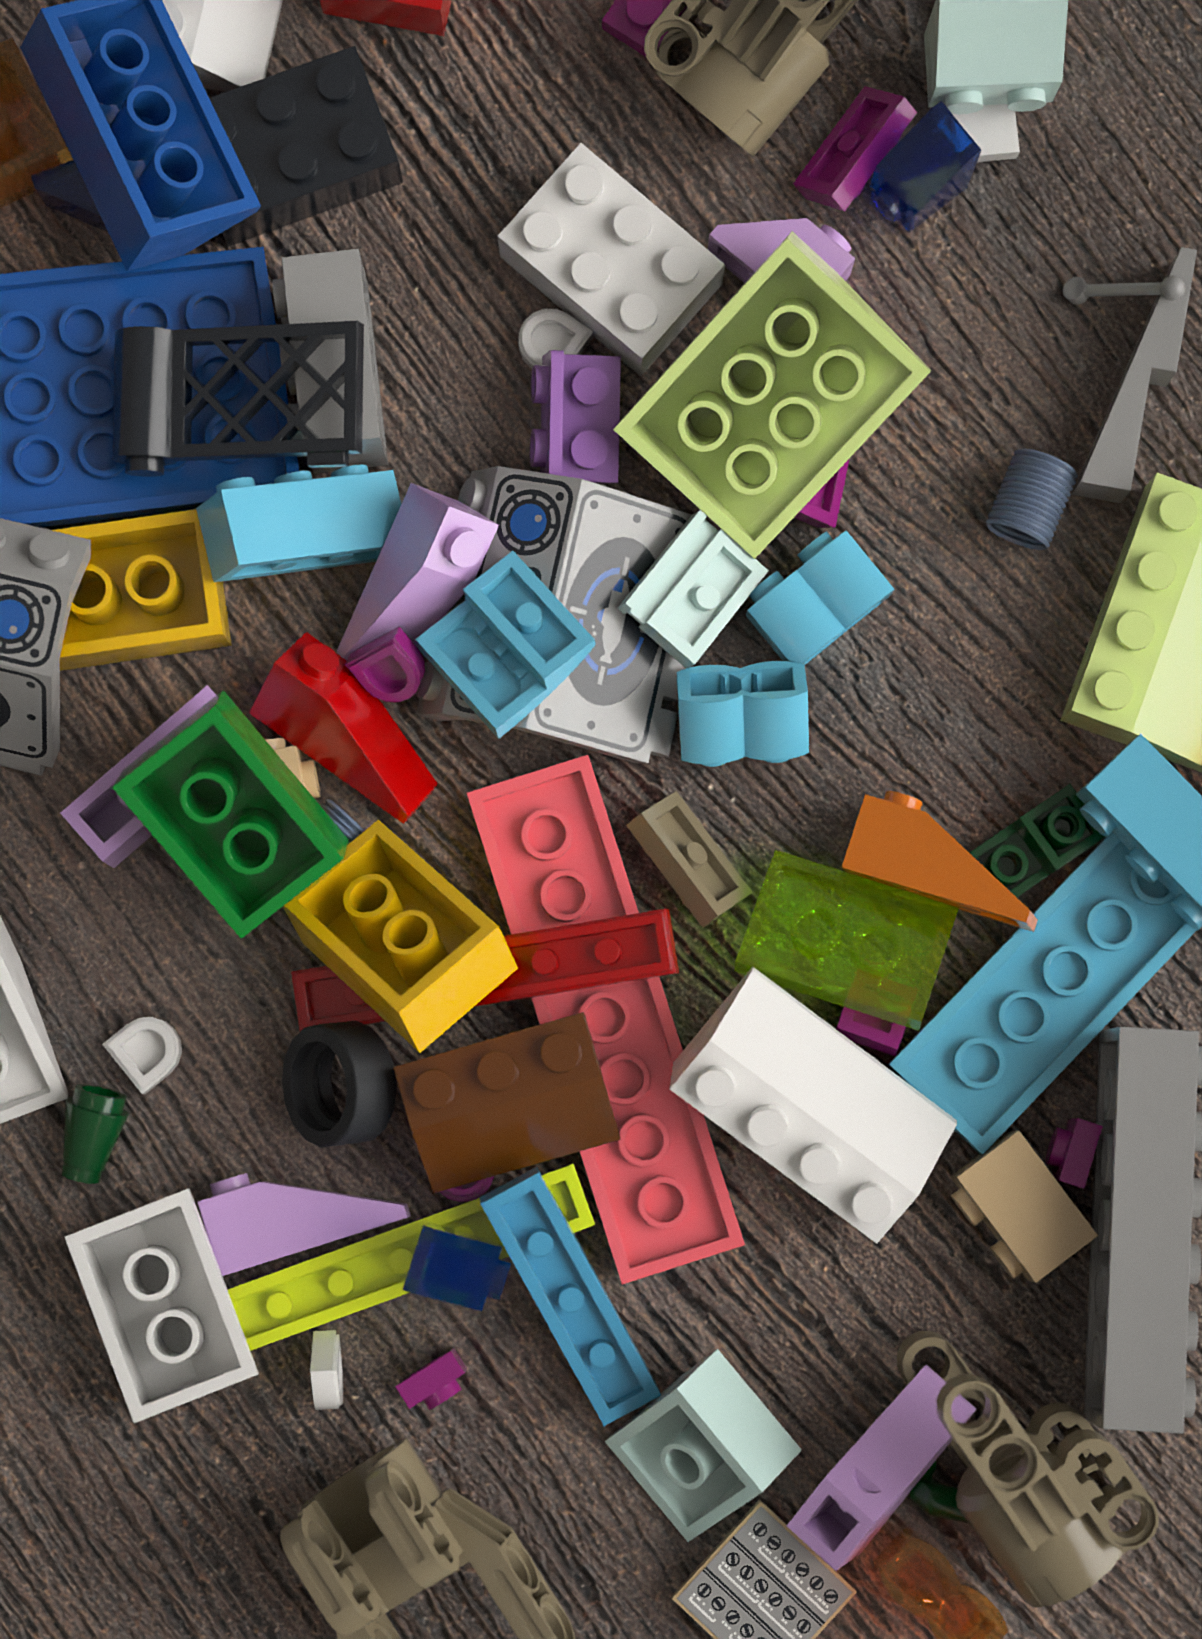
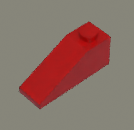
[249,632,438,824]

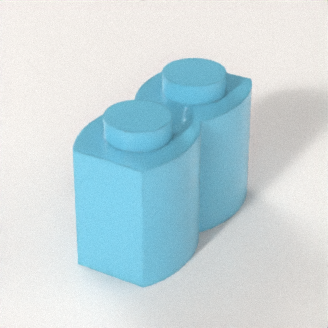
[746,530,894,665]
[676,661,809,767]

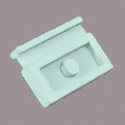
[618,510,769,668]

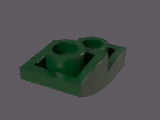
[969,784,1105,897]

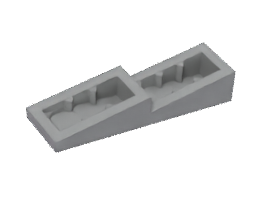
[1071,247,1197,503]

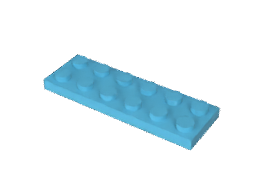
[887,832,1196,1155]

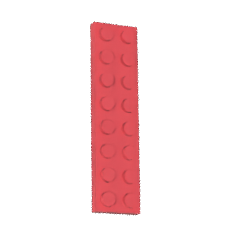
[467,755,745,1285]

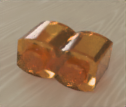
[873,1528,1008,1639]

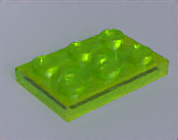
[734,850,959,1031]

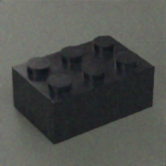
[209,45,403,247]

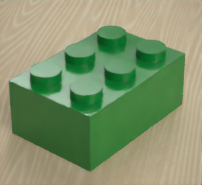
[112,690,349,939]

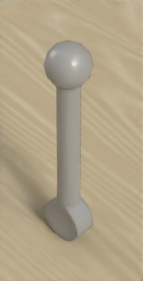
[1063,275,1185,305]

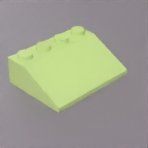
[613,231,931,559]
[1060,473,1202,772]

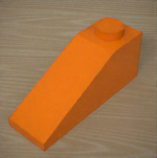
[842,791,1038,932]

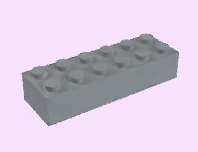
[1083,1027,1202,1434]

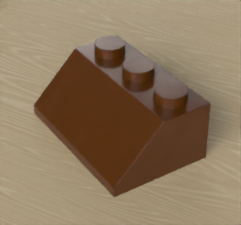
[394,1012,621,1193]

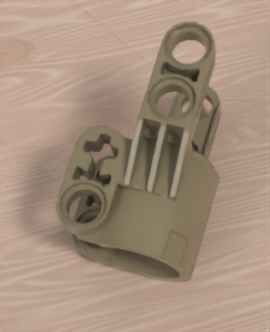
[644,0,858,157]
[897,1331,1159,1608]
[280,1438,575,1639]

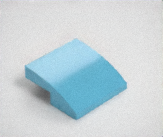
[415,551,596,739]

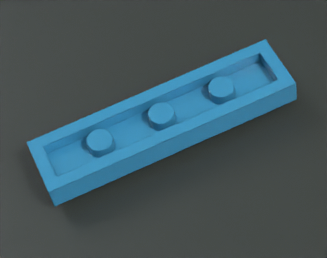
[480,1167,661,1426]

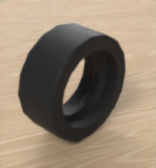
[282,1021,397,1148]

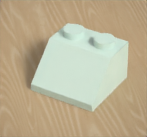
[924,0,1068,114]
[605,1349,802,1542]

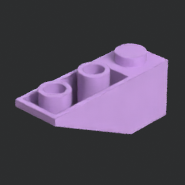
[786,1365,977,1571]

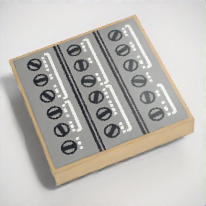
[671,1499,857,1639]

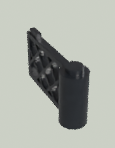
[113,320,364,477]

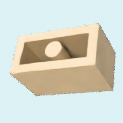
[950,1130,1098,1283]

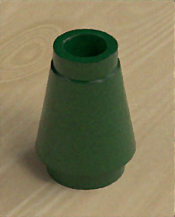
[61,1084,129,1184]

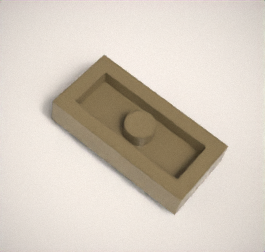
[626,791,753,928]

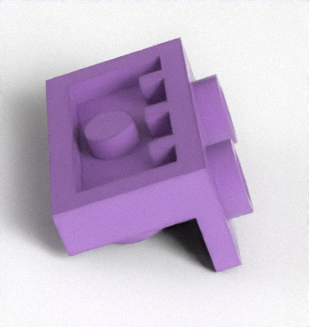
[530,350,621,485]

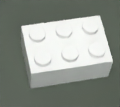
[498,143,725,376]

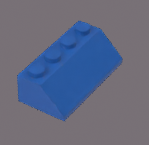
[20,0,261,271]

